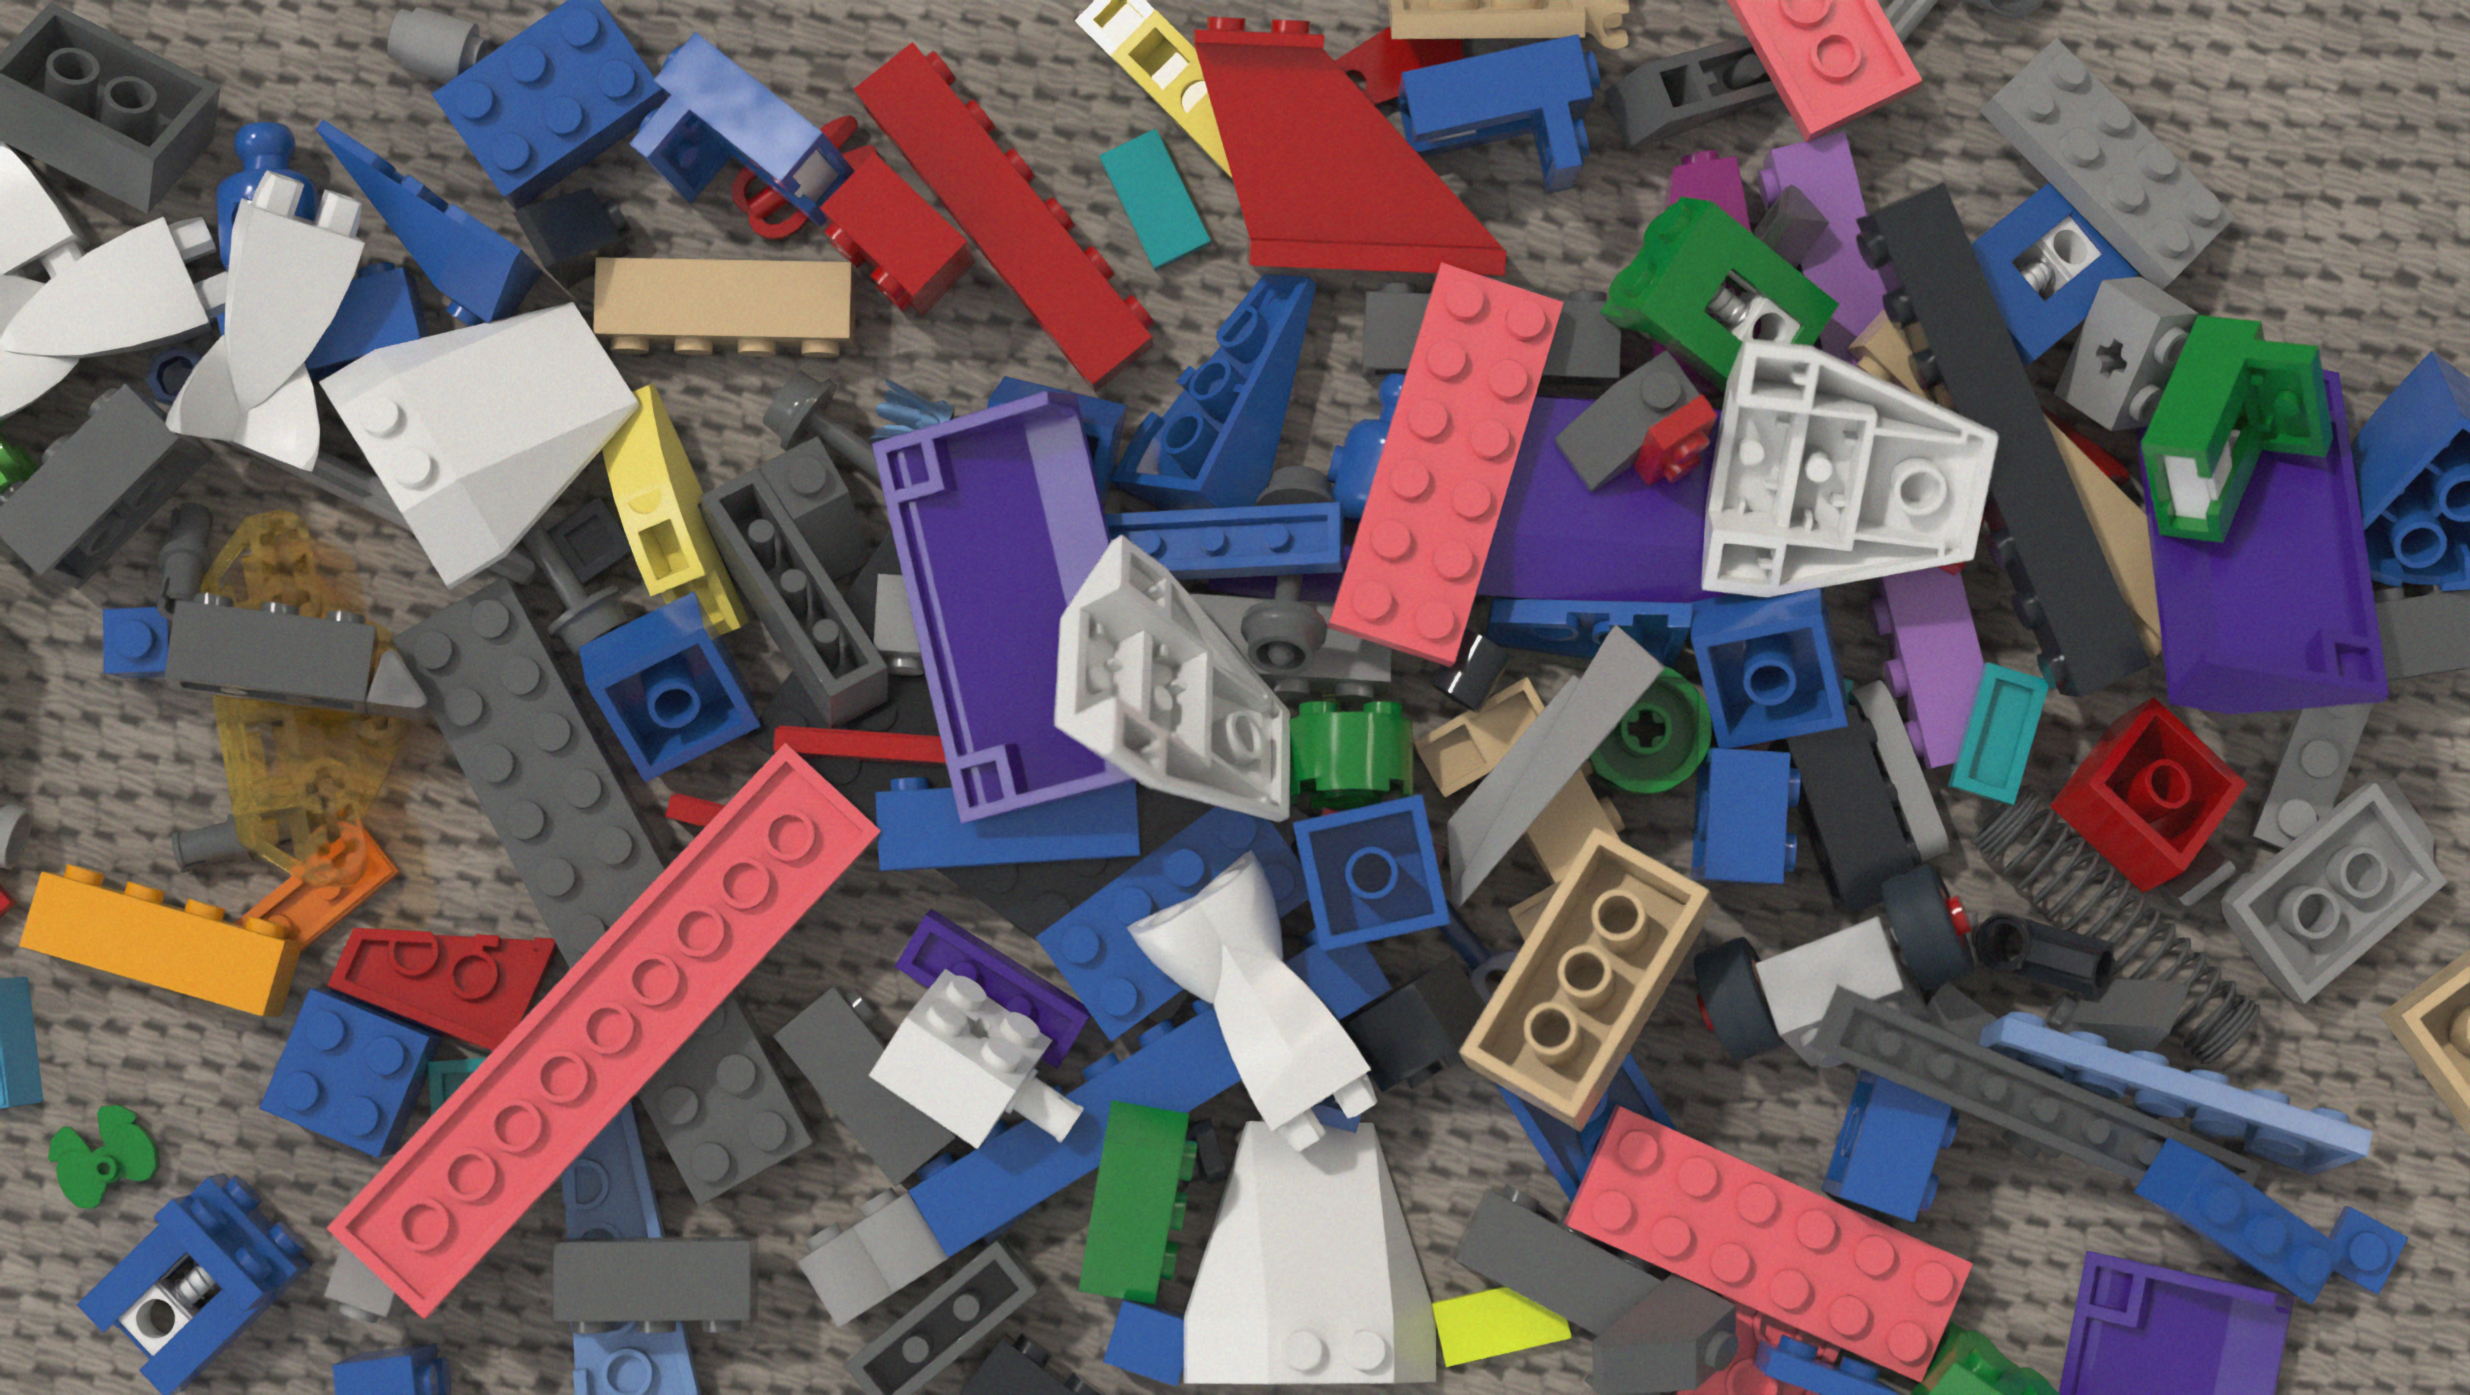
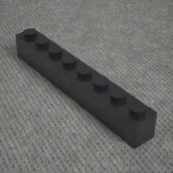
[1856,182,2151,697]

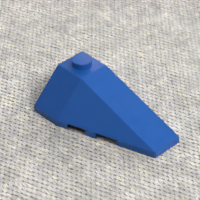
[316,119,543,327]
[1110,274,1316,511]

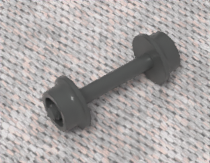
[763,370,881,483]
[1240,465,1335,675]
[521,520,630,657]

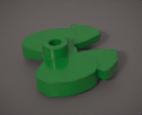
[48,1105,161,1209]

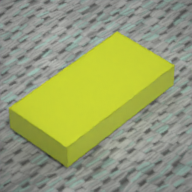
[1431,1286,1572,1367]

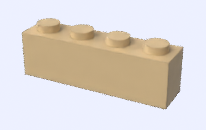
[593,257,857,358]

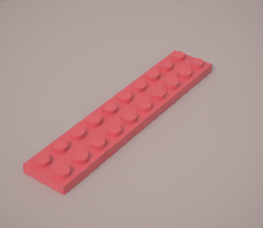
[326,743,881,1319]

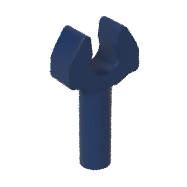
[1437,899,1517,1006]

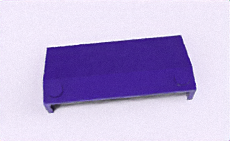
[2136,365,2389,715]
[872,391,1140,823]
[1475,395,1825,603]
[2059,1251,2295,1395]

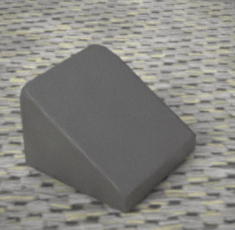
[2156,842,2236,908]

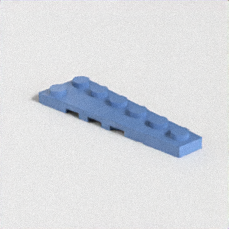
[1979,1012,2373,1176]
[561,1098,702,1395]

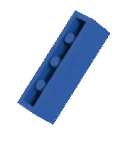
[875,777,1141,872]

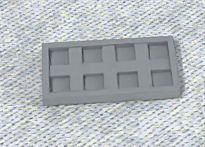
[1979,38,2234,290]

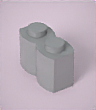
[798,1187,951,1328]

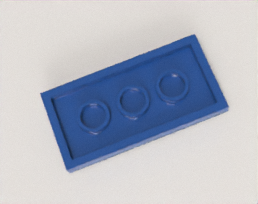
[1036,806,1309,1042]

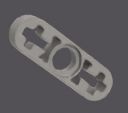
[1848,680,1949,862]

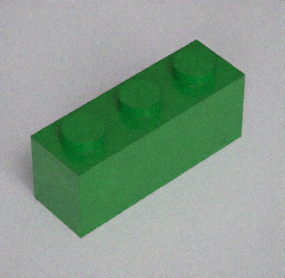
[1078,1100,1198,1304]

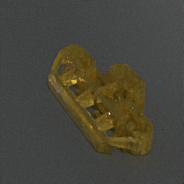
[200,510,410,889]

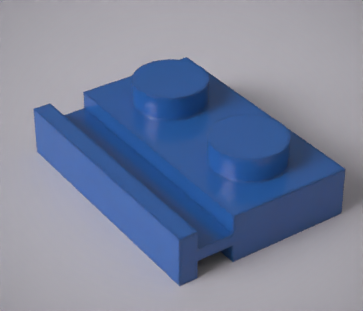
[1752,1334,1898,1395]

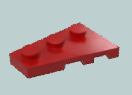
[327,927,558,1054]

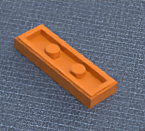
[234,822,402,954]

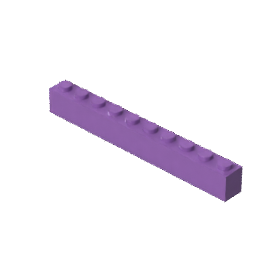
[1757,131,1984,771]

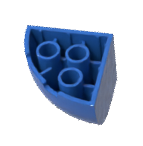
[2351,351,2470,591]

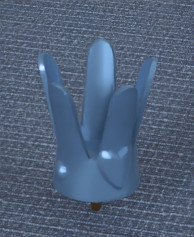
[868,378,956,443]

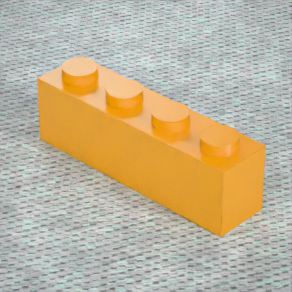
[19,864,301,1017]

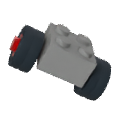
[1694,865,1975,1068]

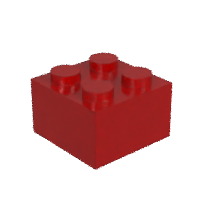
[820,152,975,316]
[2050,696,2248,893]

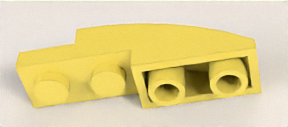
[1075,0,1233,180]
[602,383,749,635]

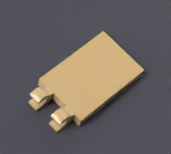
[1387,0,1629,49]

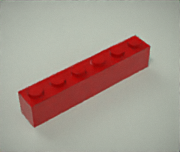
[853,42,1155,393]

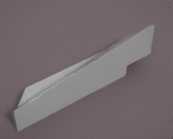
[1447,625,1666,908]

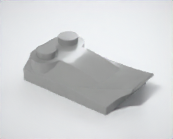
[2220,780,2448,1004]

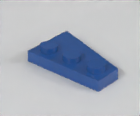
[1485,597,1693,669]

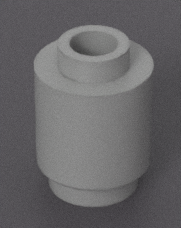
[387,7,487,82]

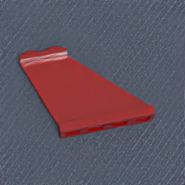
[1192,17,1507,276]

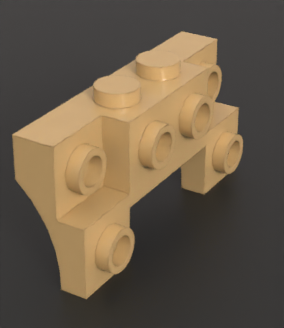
[1413,677,1625,942]

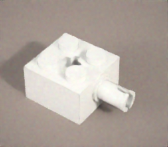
[869,969,1084,1149]

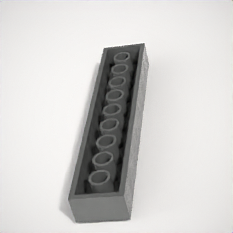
[391,576,820,1206]

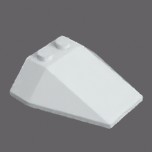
[319,302,640,590]
[1701,338,1998,597]
[1055,535,1290,822]
[1184,1121,1436,1384]

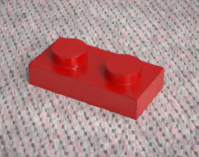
[1634,394,1717,487]

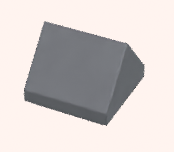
[1754,184,1830,269]
[366,649,429,721]

